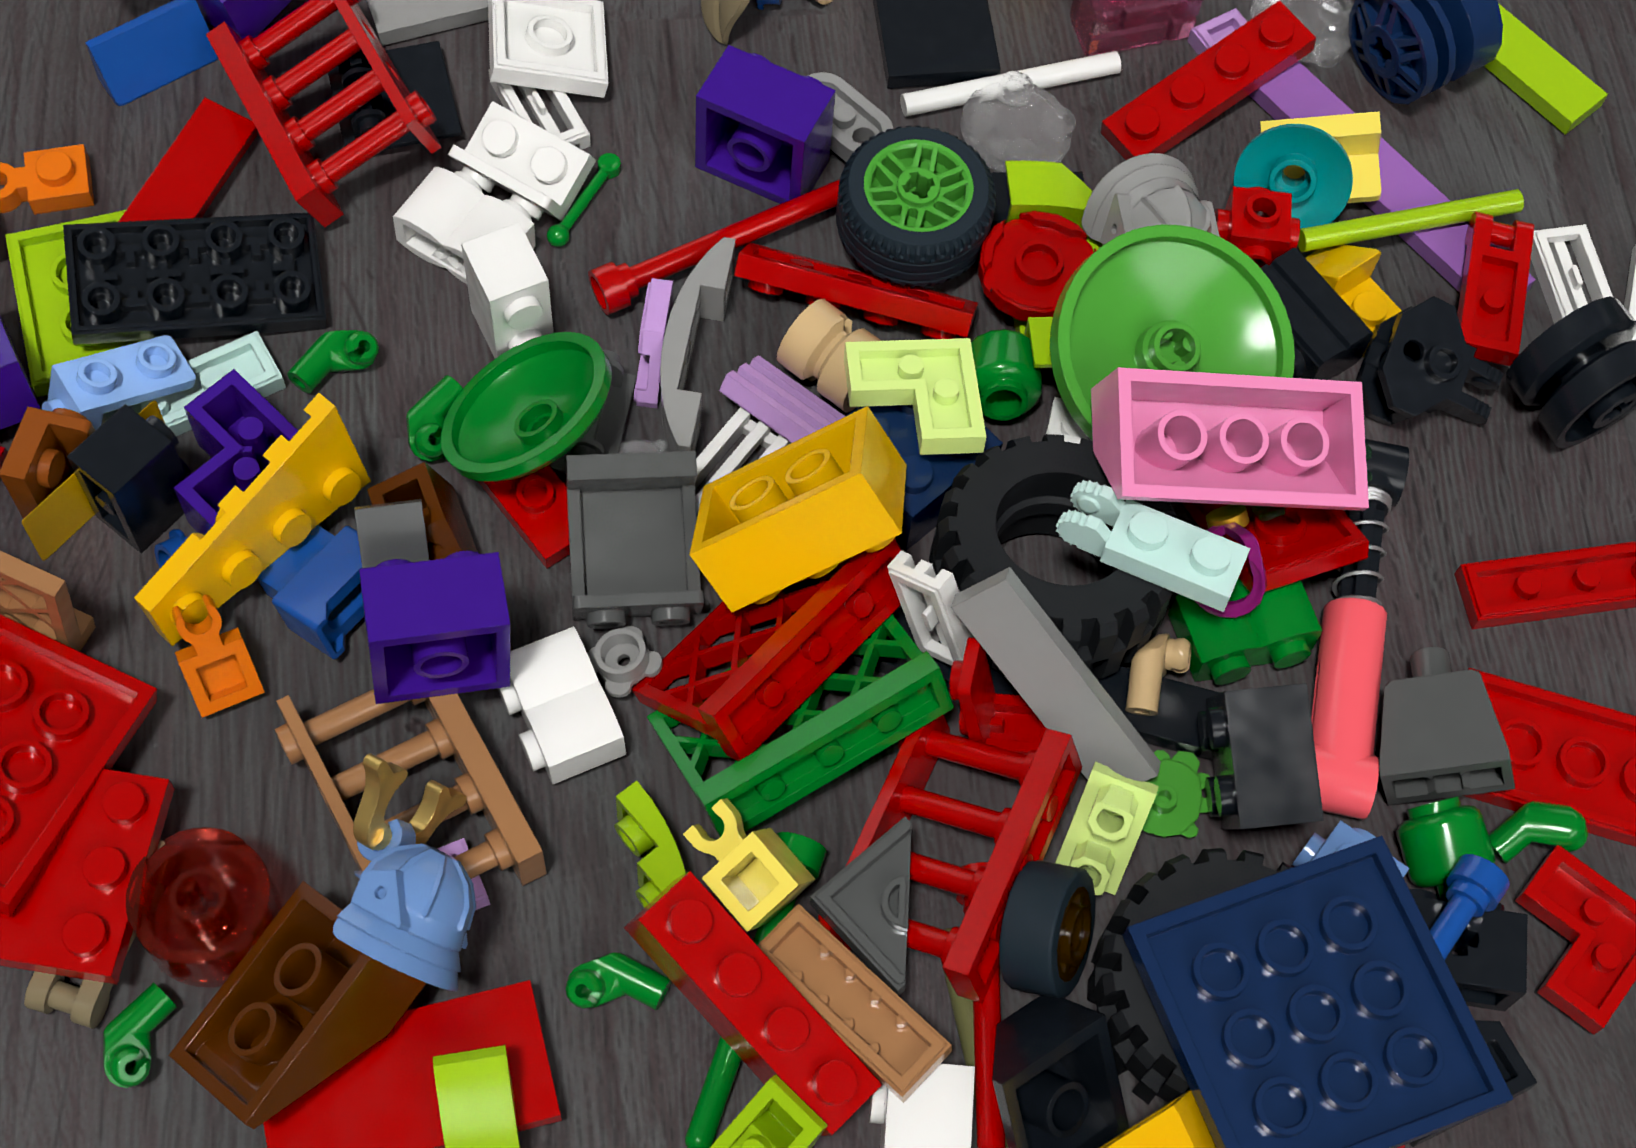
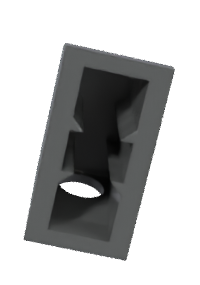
[1379,647,1515,805]

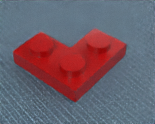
[1515,845,1636,1035]

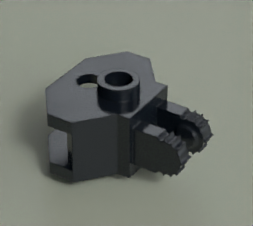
[1356,296,1504,426]

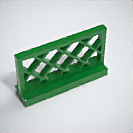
[647,614,954,837]

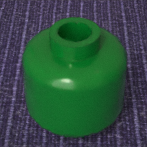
[971,329,1042,421]
[1396,796,1495,898]

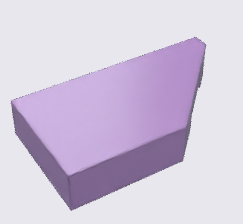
[634,278,673,408]

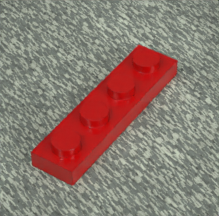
[1101,0,1316,160]
[734,243,978,339]

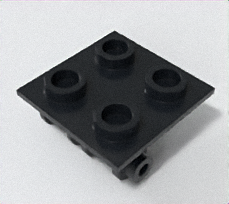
[328,41,462,150]

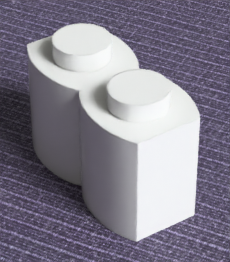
[393,167,536,284]
[498,626,626,784]

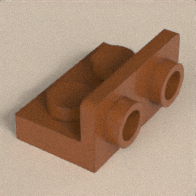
[0,406,95,519]

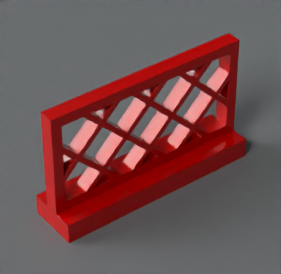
[632,539,901,761]

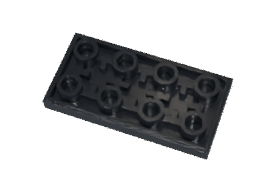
[63,213,326,345]

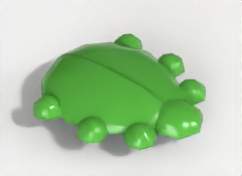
[1142,750,1210,839]

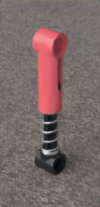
[1311,439,1409,820]

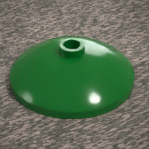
[441,332,612,482]

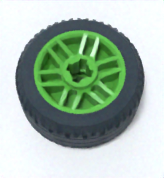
[836,125,996,288]

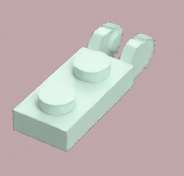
[1056,480,1251,612]

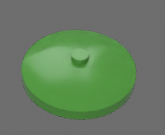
[1050,224,1295,441]

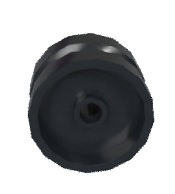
[1506,296,1636,448]

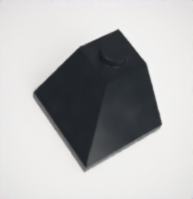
[992,995,1129,1148]

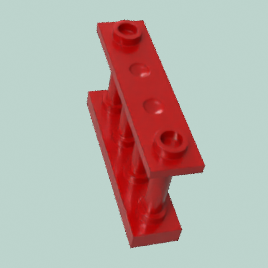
[206,0,441,227]
[818,715,1083,1003]

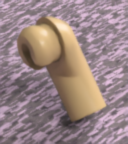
[1125,634,1192,716]

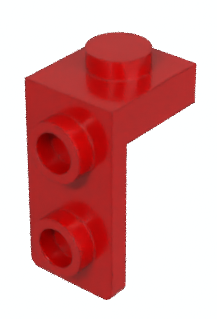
[950,637,1046,755]

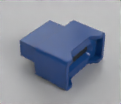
[257,525,364,659]

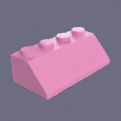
[1091,367,1369,511]

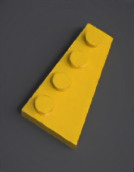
[134,393,371,646]

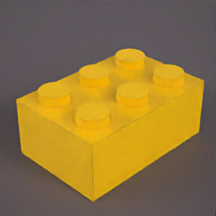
[689,406,907,613]

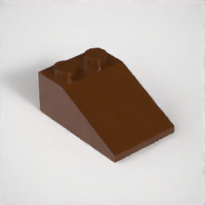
[168,881,426,1129]

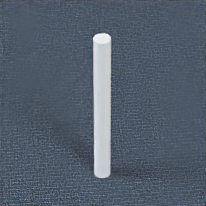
[900,51,1121,117]

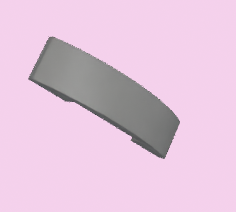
[660,237,736,452]

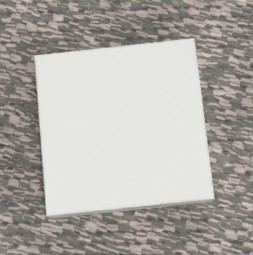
[488,0,609,98]

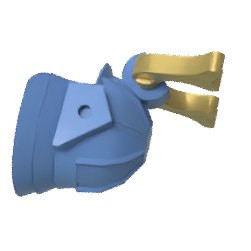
[333,753,476,991]

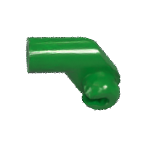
[287,330,379,393]

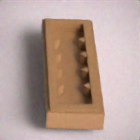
[757,904,952,1103]

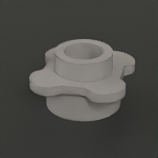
[587,626,663,698]

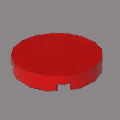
[978,211,1096,321]

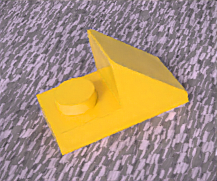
[1305,245,1402,357]

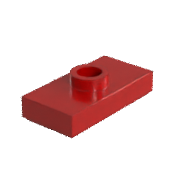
[478,465,570,569]

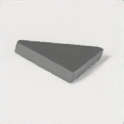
[810,817,912,996]

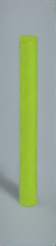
[1298,189,1524,252]

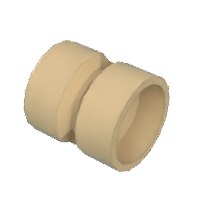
[777,299,881,413]

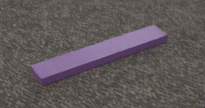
[1249,61,1536,293]

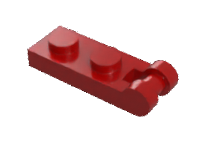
[1457,211,1534,366]

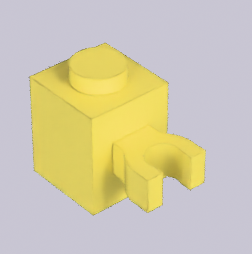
[683,798,816,932]

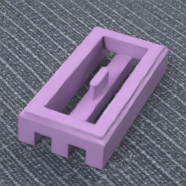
[719,355,846,443]

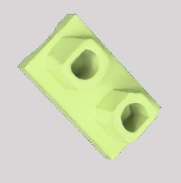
[1055,761,1159,895]

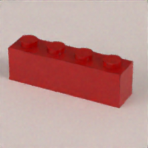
[623,871,882,1136]

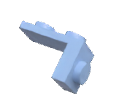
[42,335,196,430]

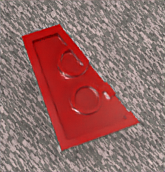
[0,769,175,985]

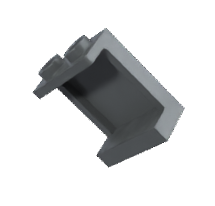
[566,451,704,629]

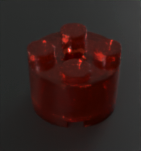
[126,827,282,987]

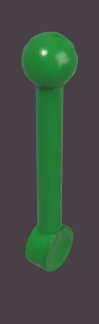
[546,153,621,247]

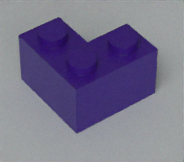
[174,369,298,535]

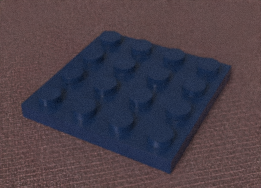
[1122,836,1514,1148]

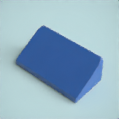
[85,0,218,106]

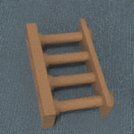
[274,689,547,886]

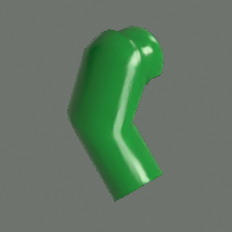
[406,375,463,462]
[1489,801,1588,864]
[565,952,672,1010]
[103,982,177,1088]

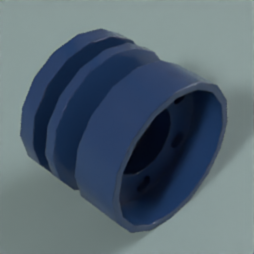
[1349,0,1503,105]

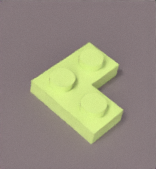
[844,338,986,455]

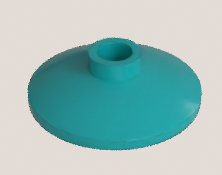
[1234,124,1353,229]

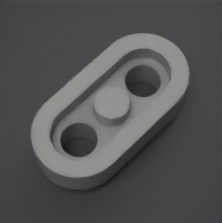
[808,72,894,162]

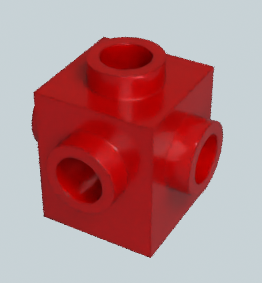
[1215,186,1300,267]

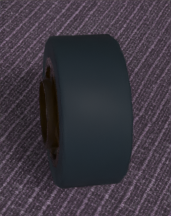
[999,860,1096,998]

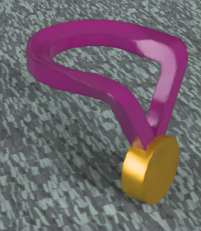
[1194,505,1267,618]

